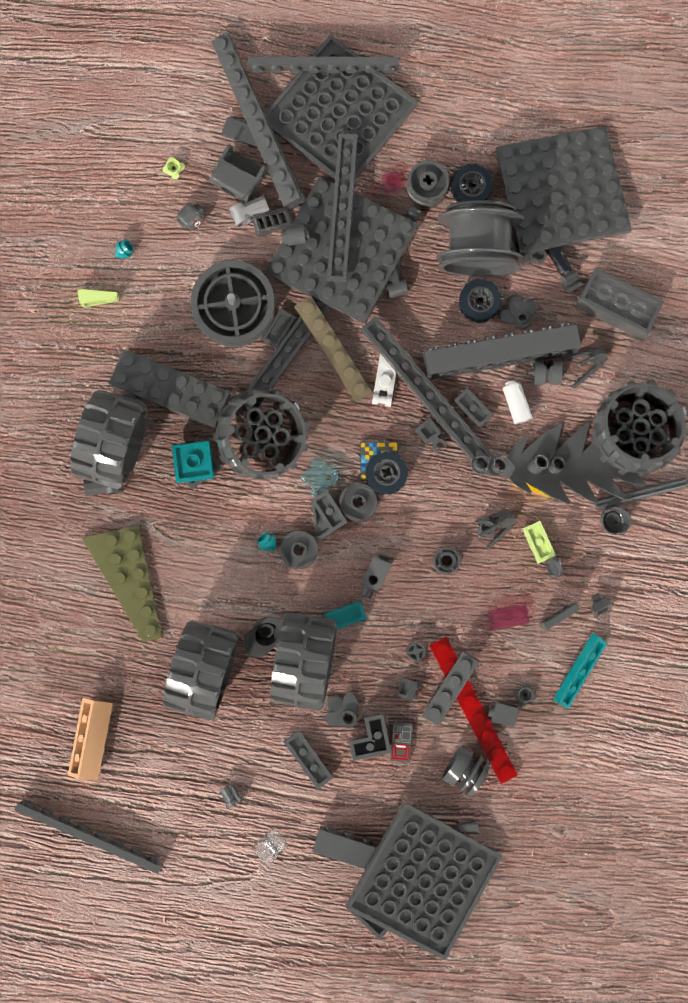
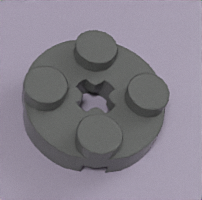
[339,483,378,522]
[280,531,318,569]

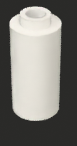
[503,380,533,425]

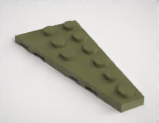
[82,525,163,642]

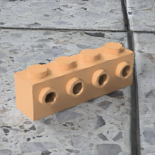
[68,698,113,781]

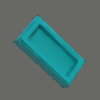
[324,601,367,629]

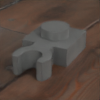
[415,418,447,453]

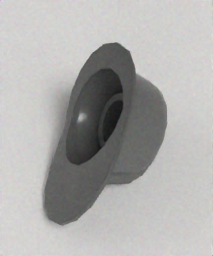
[244,617,282,657]

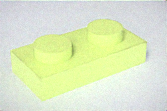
[522,521,556,564]

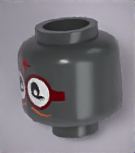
[177,203,205,231]

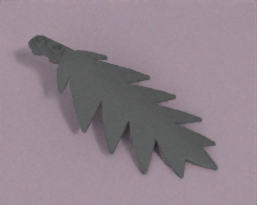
[471,423,647,505]

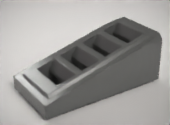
[252,207,293,238]
[545,557,564,579]

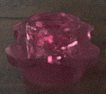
[382,172,402,193]

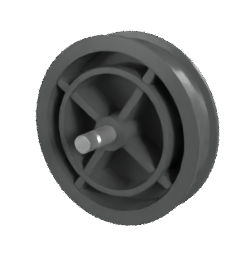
[190,260,275,347]

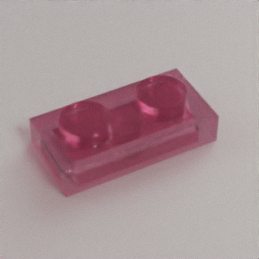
[487,605,529,630]

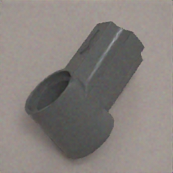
[386,262,408,298]
[83,479,123,496]

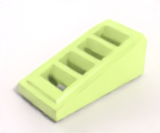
[77,289,120,308]

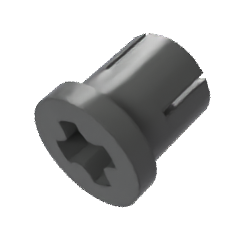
[220,783,244,809]

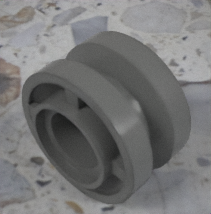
[433,547,461,575]

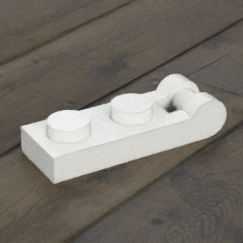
[372,354,396,407]

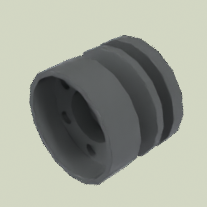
[441,744,491,797]

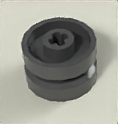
[407,160,449,208]

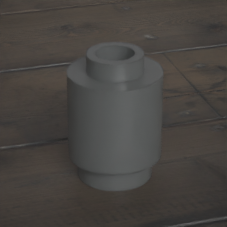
[281,224,310,246]

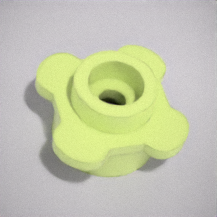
[163,157,185,179]

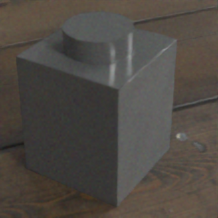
[488,702,519,727]

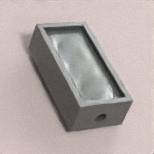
[575,267,664,341]

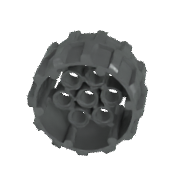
[591,380,688,477]
[213,389,310,480]
[70,390,148,489]
[270,612,337,710]
[163,620,238,721]

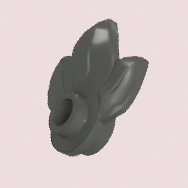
[499,295,536,329]
[324,691,358,728]

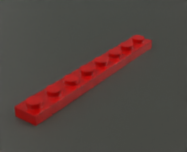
[429,637,518,784]

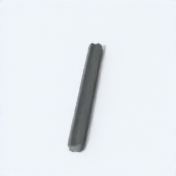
[595,478,688,509]

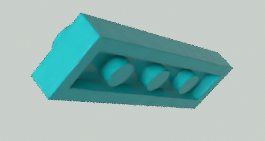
[553,633,608,709]

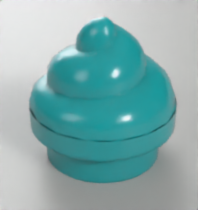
[115,239,134,259]
[257,532,276,551]

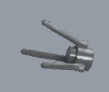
[562,347,607,389]
[475,510,516,550]

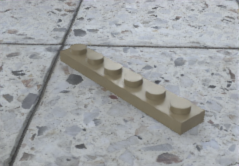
[294,296,372,403]

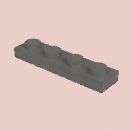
[422,651,480,726]

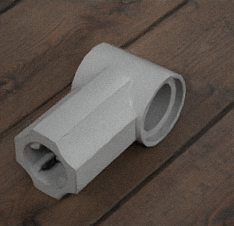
[229,196,270,227]

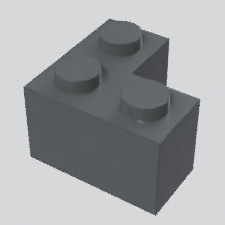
[349,713,391,761]

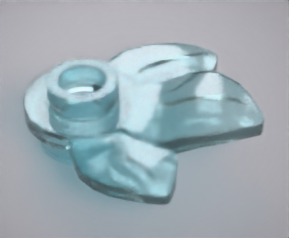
[300,459,338,497]

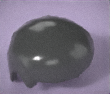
[600,506,632,535]

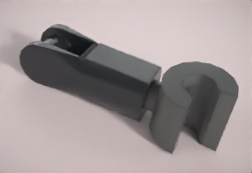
[547,247,584,293]

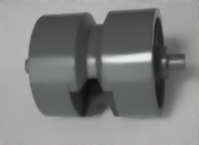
[528,360,567,385]

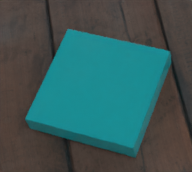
[171,440,215,483]

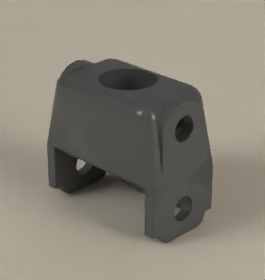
[209,144,268,202]

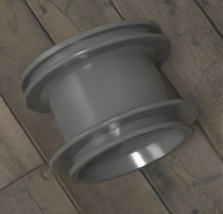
[436,200,524,277]

